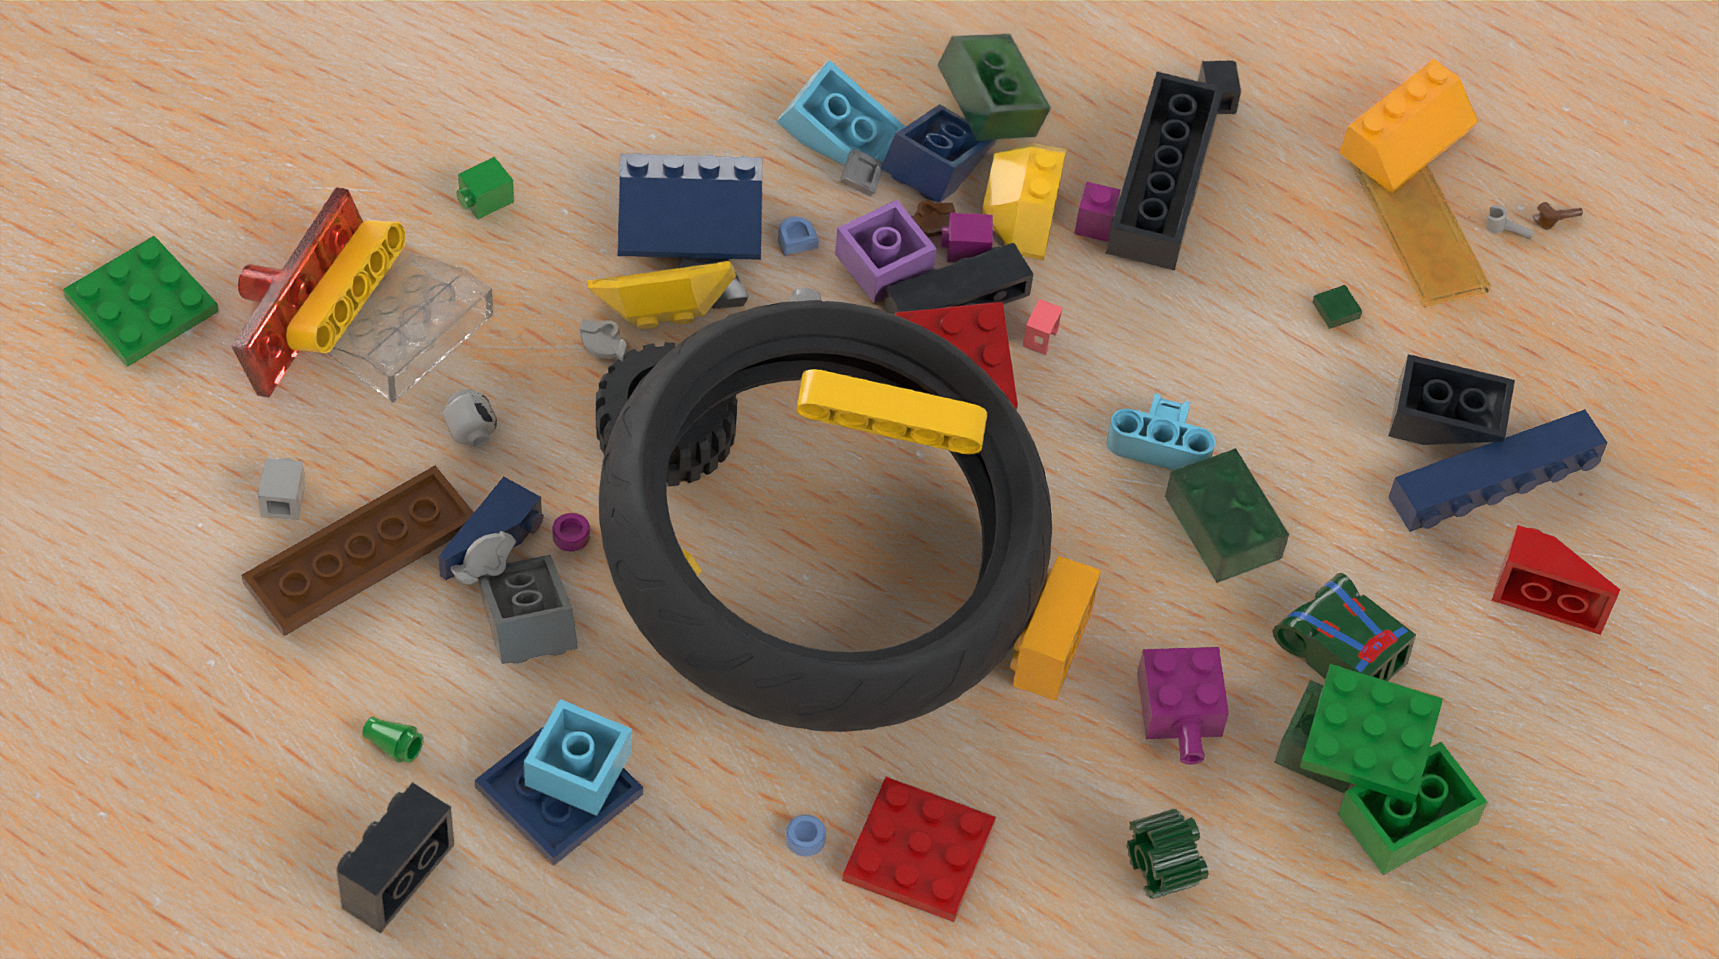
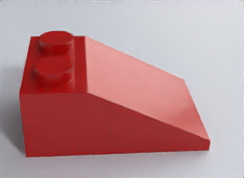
[1491,525,1620,635]

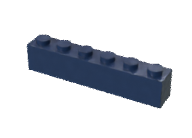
[1388,409,1608,532]

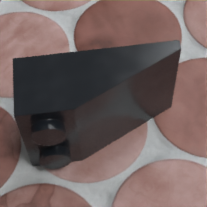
[1388,354,1515,445]

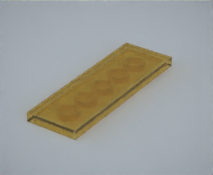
[1349,161,1491,307]

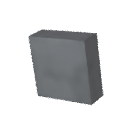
[840,149,883,196]

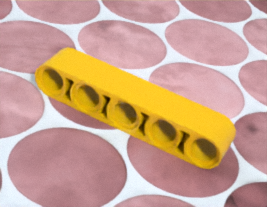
[286,220,406,353]
[796,369,987,454]

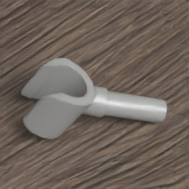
[1486,205,1535,239]

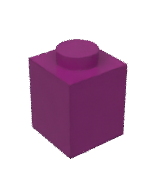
[1074,181,1121,242]
[941,213,993,263]

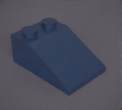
[881,104,998,203]

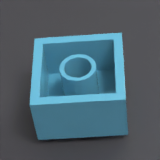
[524,699,632,816]

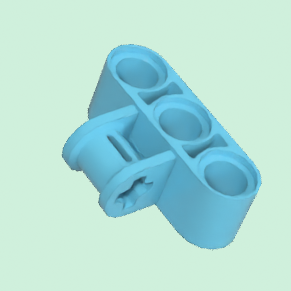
[1107,393,1215,475]

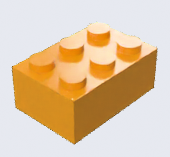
[1010,555,1101,701]

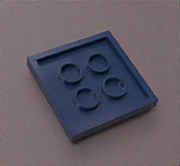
[475,726,643,865]

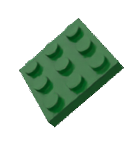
[63,236,219,367]
[1299,664,1443,803]

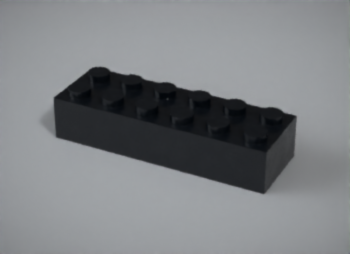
[1106,71,1224,270]

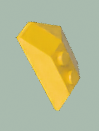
[982,143,1067,260]
[586,261,736,329]

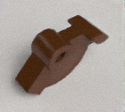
[911,200,955,237]

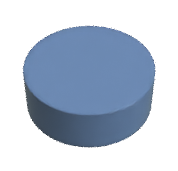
[786,815,826,857]

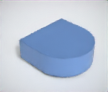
[778,217,819,256]

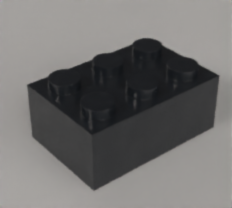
[336,782,454,934]

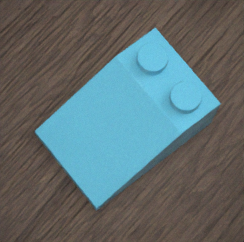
[776,60,906,165]

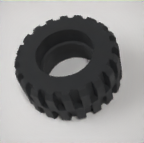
[596,342,738,487]

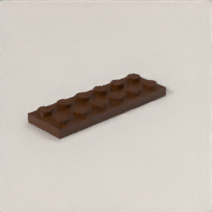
[242,465,474,636]

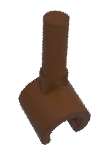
[1533,202,1583,230]

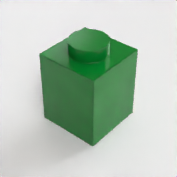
[456,156,514,220]

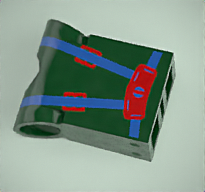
[1272,573,1416,681]

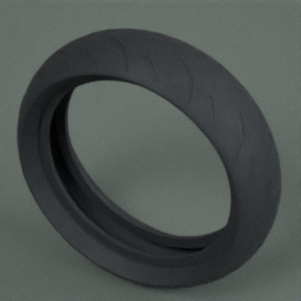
[599,300,1052,732]

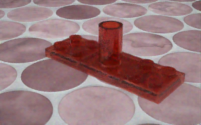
[231,187,363,398]

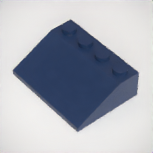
[617,153,762,260]

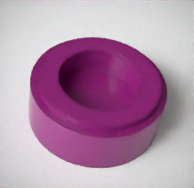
[552,513,590,552]

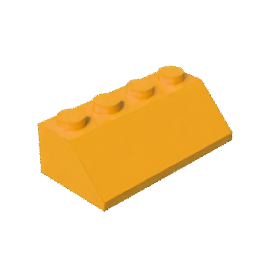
[1339,59,1478,193]

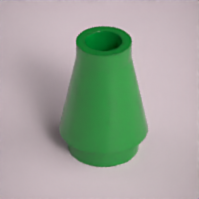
[362,716,424,763]

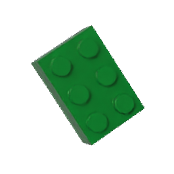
[1338,742,1488,875]

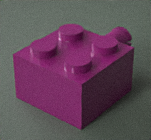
[1137,647,1229,765]

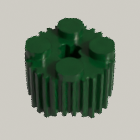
[1126,809,1209,899]

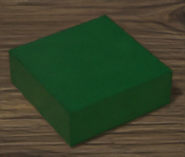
[1312,285,1362,329]

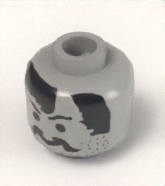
[443,389,497,447]

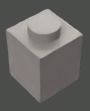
[258,458,306,520]

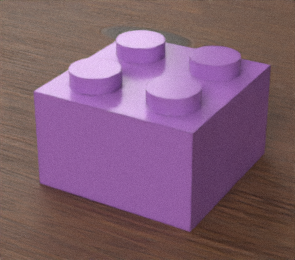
[835,200,937,303]

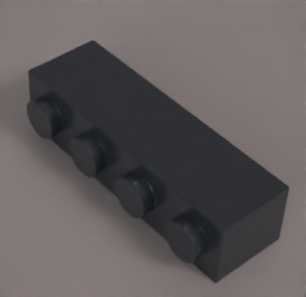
[884,243,1034,315]

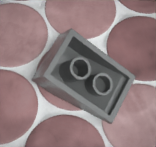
[477,555,578,664]

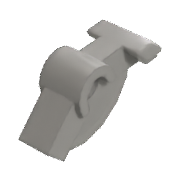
[579,319,629,361]
[451,531,516,584]

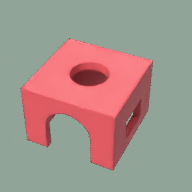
[1023,299,1063,355]

